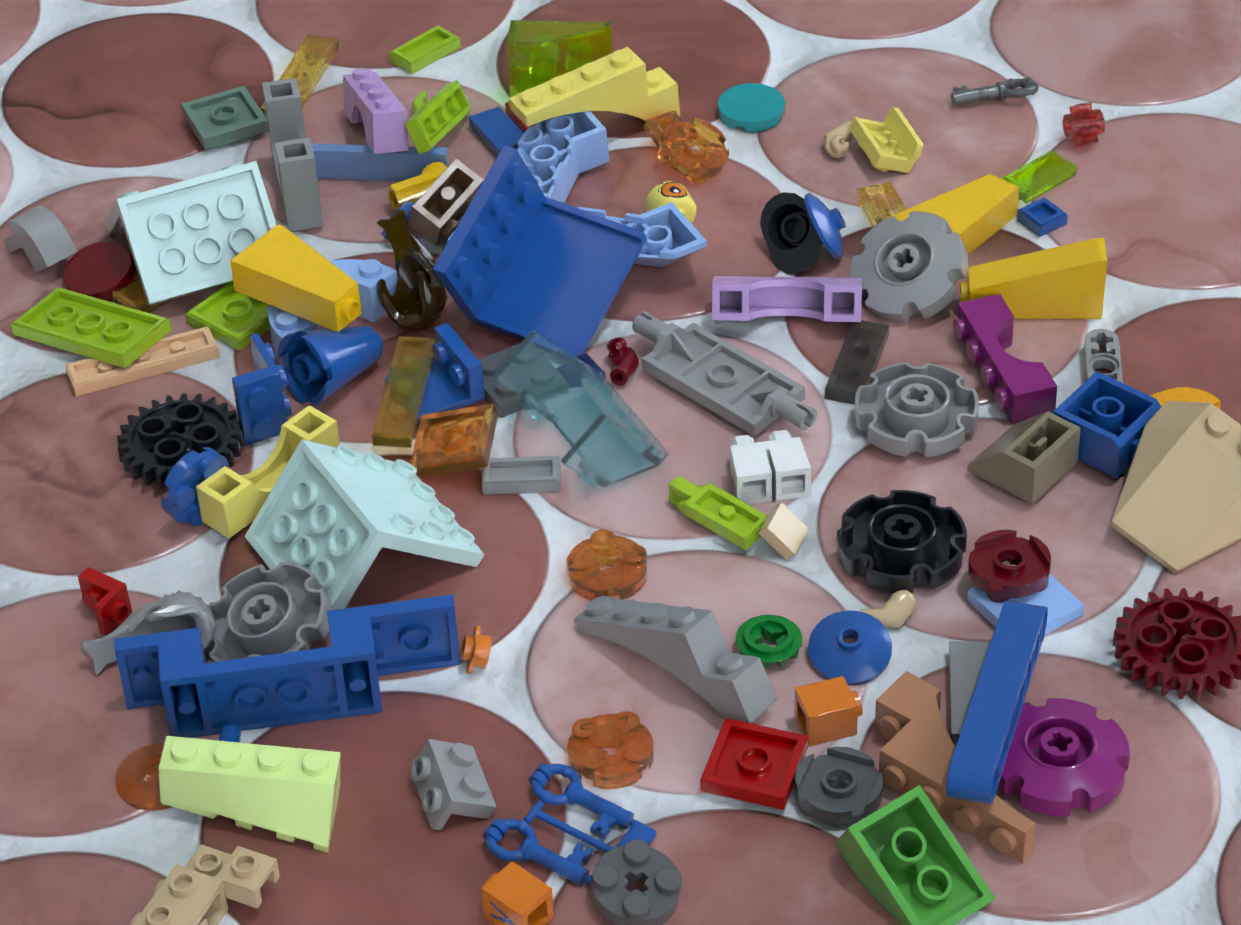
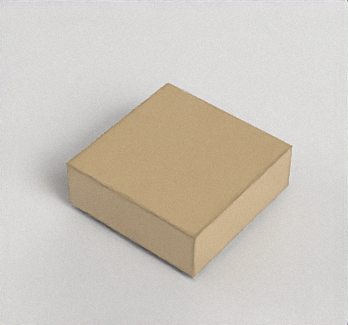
[759,502,809,560]

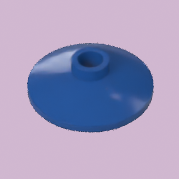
[804,193,846,259]
[808,610,892,685]

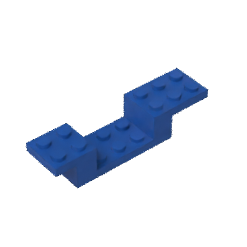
[115,594,461,738]

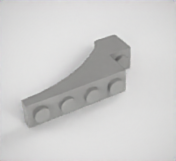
[574,596,777,723]

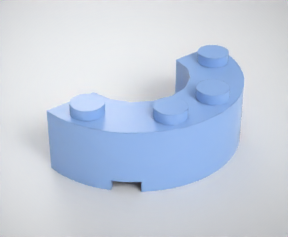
[268,259,398,368]

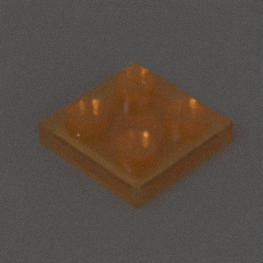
[410,404,498,477]

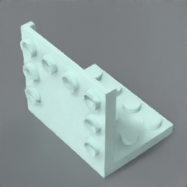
[105,161,276,306]
[245,439,485,633]

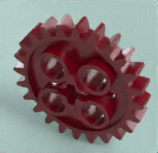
[1113,588,1241,699]

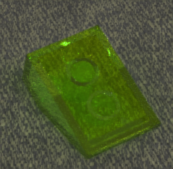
[506,20,613,97]

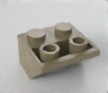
[967,411,1081,504]

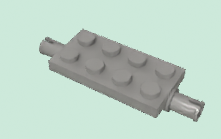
[632,311,817,436]

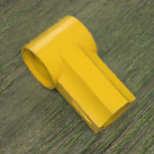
[387,162,448,212]

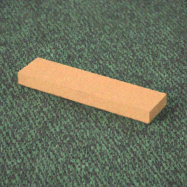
[65,326,220,397]

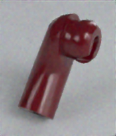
[607,337,639,386]

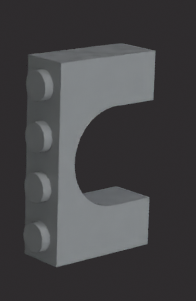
[262,78,323,231]

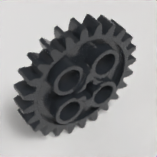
[117,393,244,489]

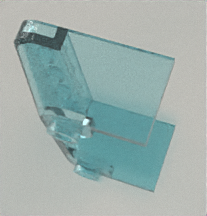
[493,330,669,488]

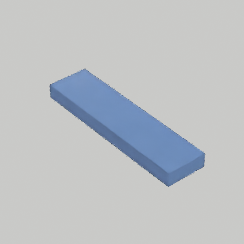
[312,143,449,181]

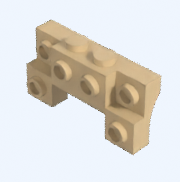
[130,844,280,925]

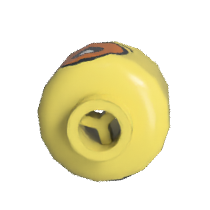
[645,181,697,224]

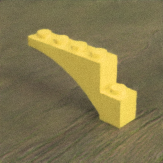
[509,47,680,128]

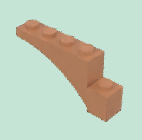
[875,671,1036,863]

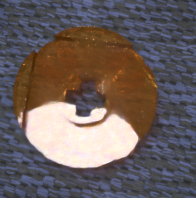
[658,118,729,184]
[567,529,647,600]
[567,711,654,789]

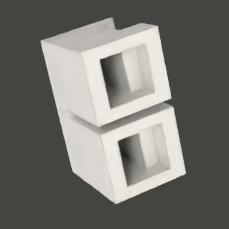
[730,430,811,505]

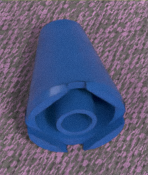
[278,326,383,405]

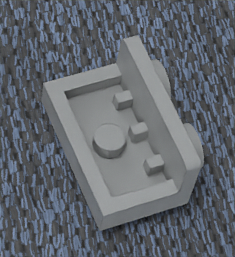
[410,739,497,831]

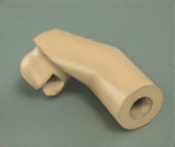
[861,590,916,629]

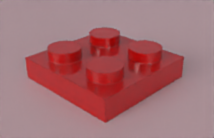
[700,718,808,810]

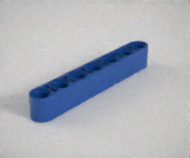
[946,601,1048,805]

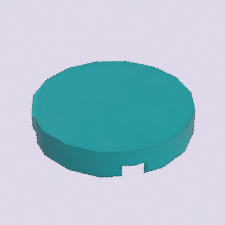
[718,83,785,133]

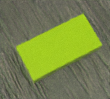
[389,25,461,75]

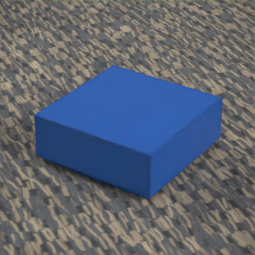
[1017,197,1068,237]

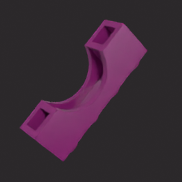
[953,294,1057,425]

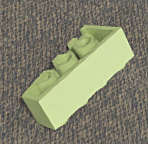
[159,736,341,853]

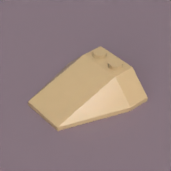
[1110,401,1241,574]

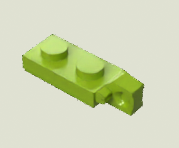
[668,475,767,551]

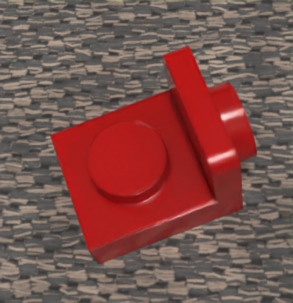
[78,567,132,635]

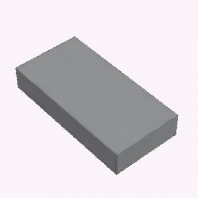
[482,456,561,495]

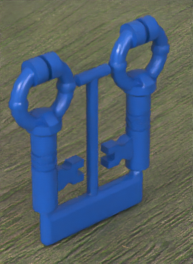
[483,764,657,886]

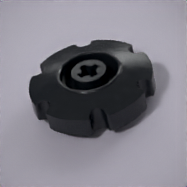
[837,490,967,593]

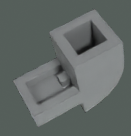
[3,206,78,272]

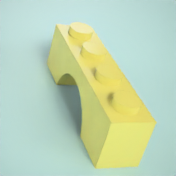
[196,405,340,539]

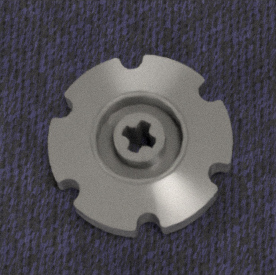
[850,211,968,323]
[854,362,979,457]
[207,562,332,662]

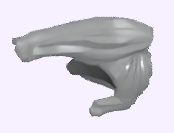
[81,590,216,675]

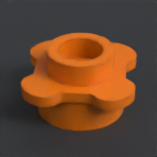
[460,625,492,675]

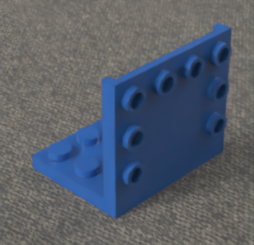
[433,145,647,363]

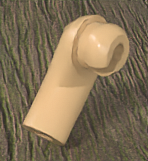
[823,121,854,158]

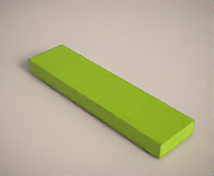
[405,80,471,155]

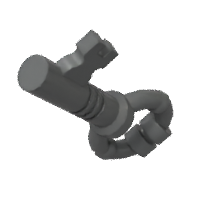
[951,77,1039,106]

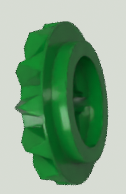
[736,615,802,669]

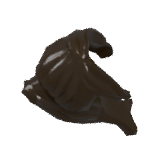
[377,209,447,330]

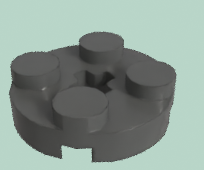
[795,747,883,827]
[590,839,682,925]

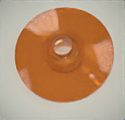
[115,743,172,811]

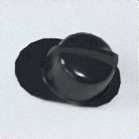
[760,192,822,275]

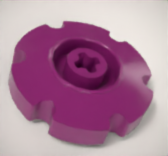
[998,698,1130,817]

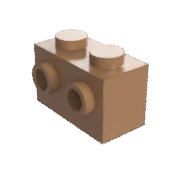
[408,158,484,246]

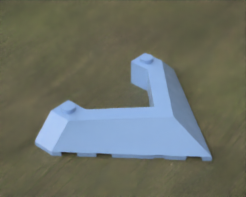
[447,111,707,267]

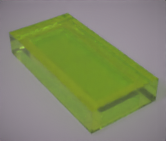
[1002,150,1077,204]

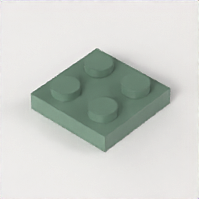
[181,86,268,150]

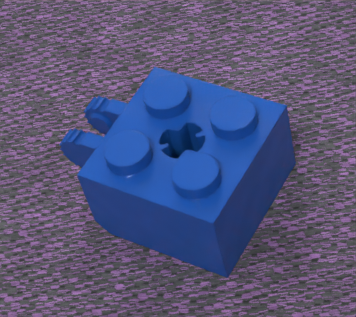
[1053,371,1161,478]

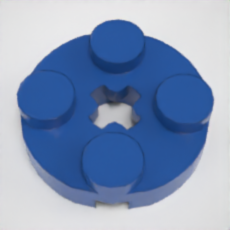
[161,447,230,526]

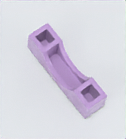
[343,68,408,154]
[712,276,862,322]

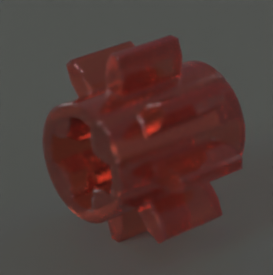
[1062,102,1105,147]

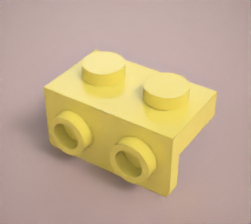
[849,107,923,174]

